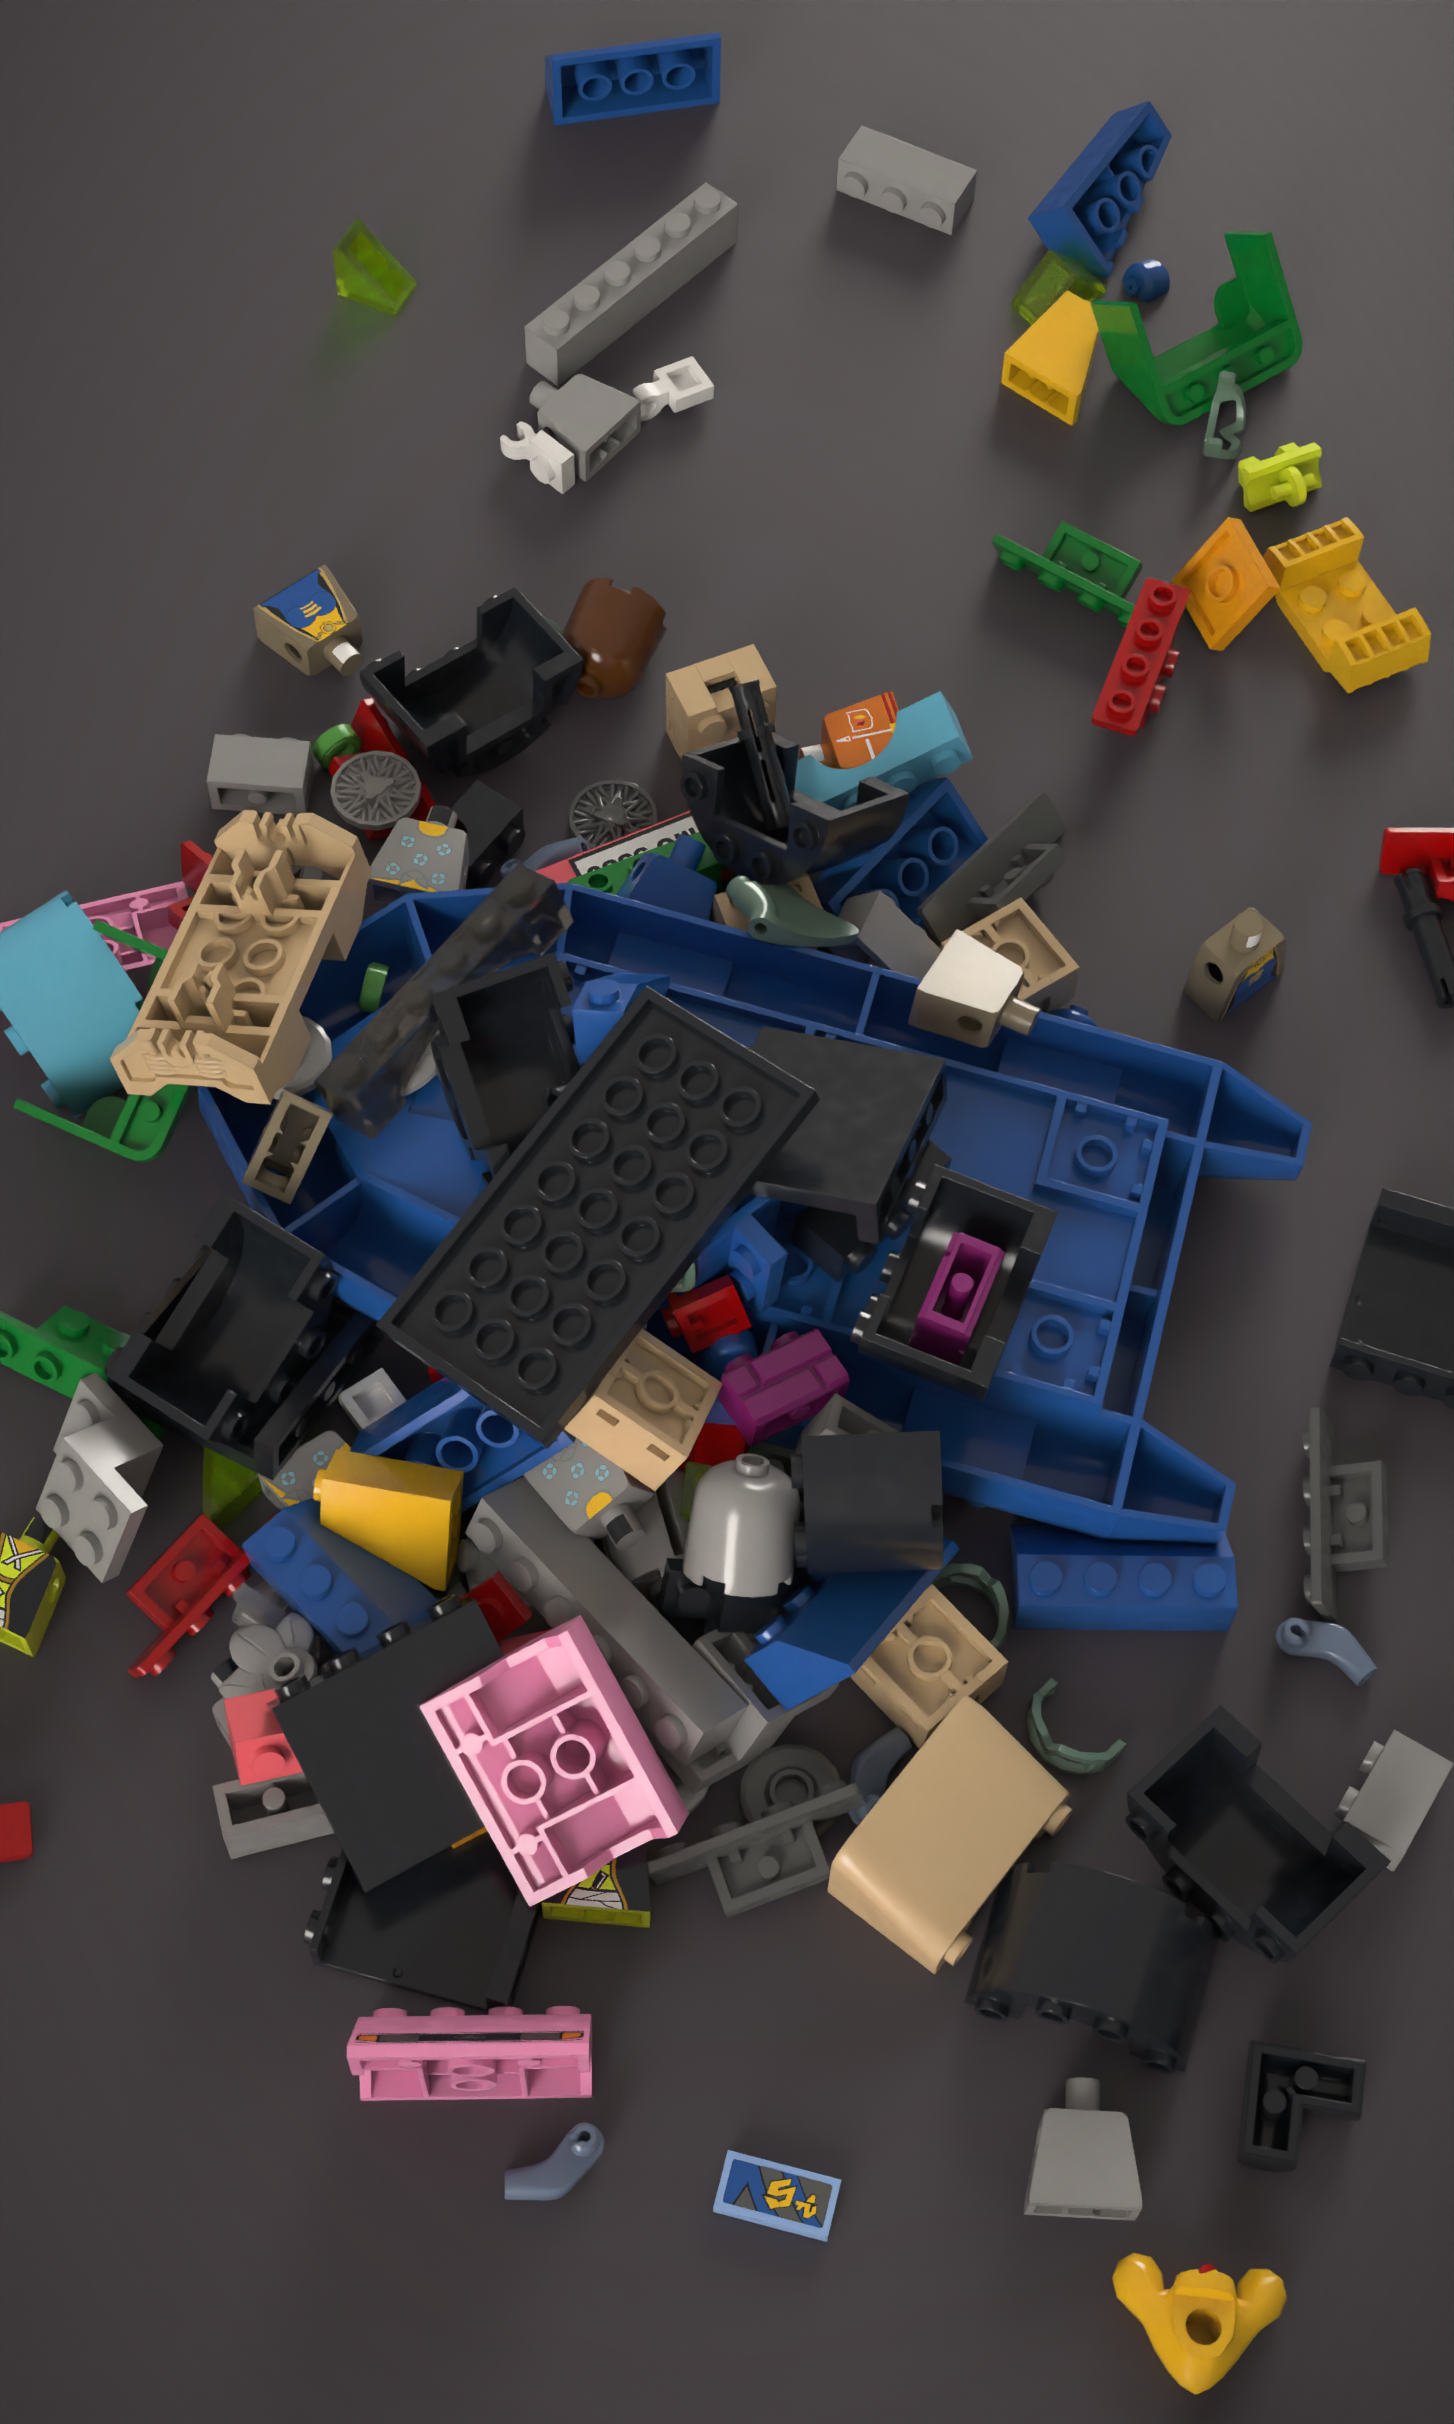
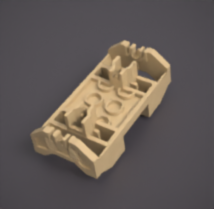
[110,810,372,1104]

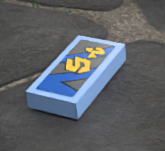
[713,2150,841,2242]

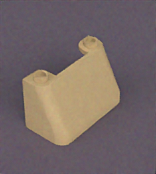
[827,1695,1073,1974]

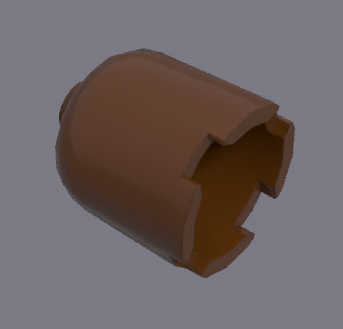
[562,577,667,699]

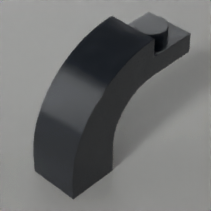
[658,1557,810,1632]

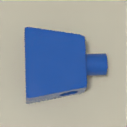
[616,834,717,920]

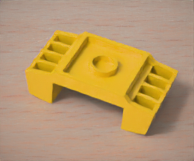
[1263,517,1431,694]

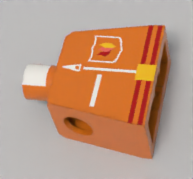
[799,691,899,769]

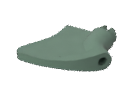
[726,876,859,947]

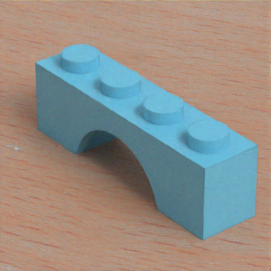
[795,691,973,810]

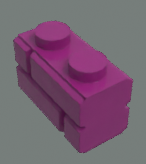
[908,1232,1005,1366]
[718,1329,850,1447]

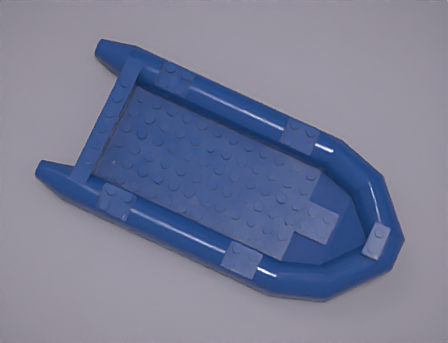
[197,883,1312,1544]

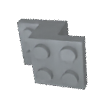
[36,1373,164,1583]
[637,1629,839,1794]

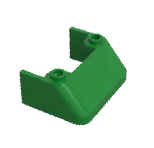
[1091,230,1303,425]
[13,920,194,1162]

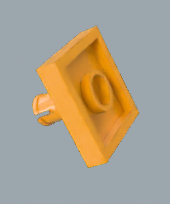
[1171,517,1281,651]

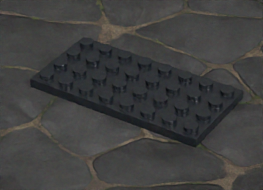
[376,986,820,1449]

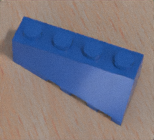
[1027,101,1172,279]

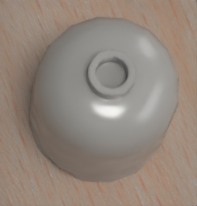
[682,1454,800,1598]

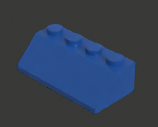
[544,32,721,125]
[812,777,988,929]
[350,1377,576,1513]
[242,1498,438,1655]
[1010,1525,1238,1632]
[744,1538,959,1711]

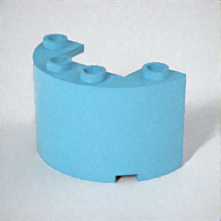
[0,890,144,1118]

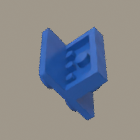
[687,1194,787,1313]

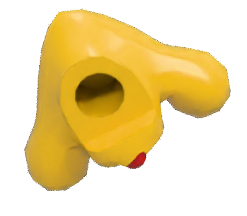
[1112,2253,1287,2395]

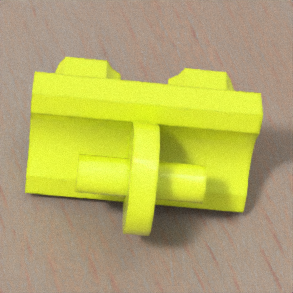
[1238,442,1322,512]

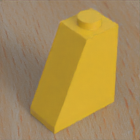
[1001,290,1100,426]
[313,1449,464,1591]

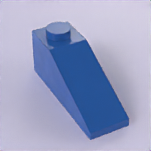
[571,973,670,1065]

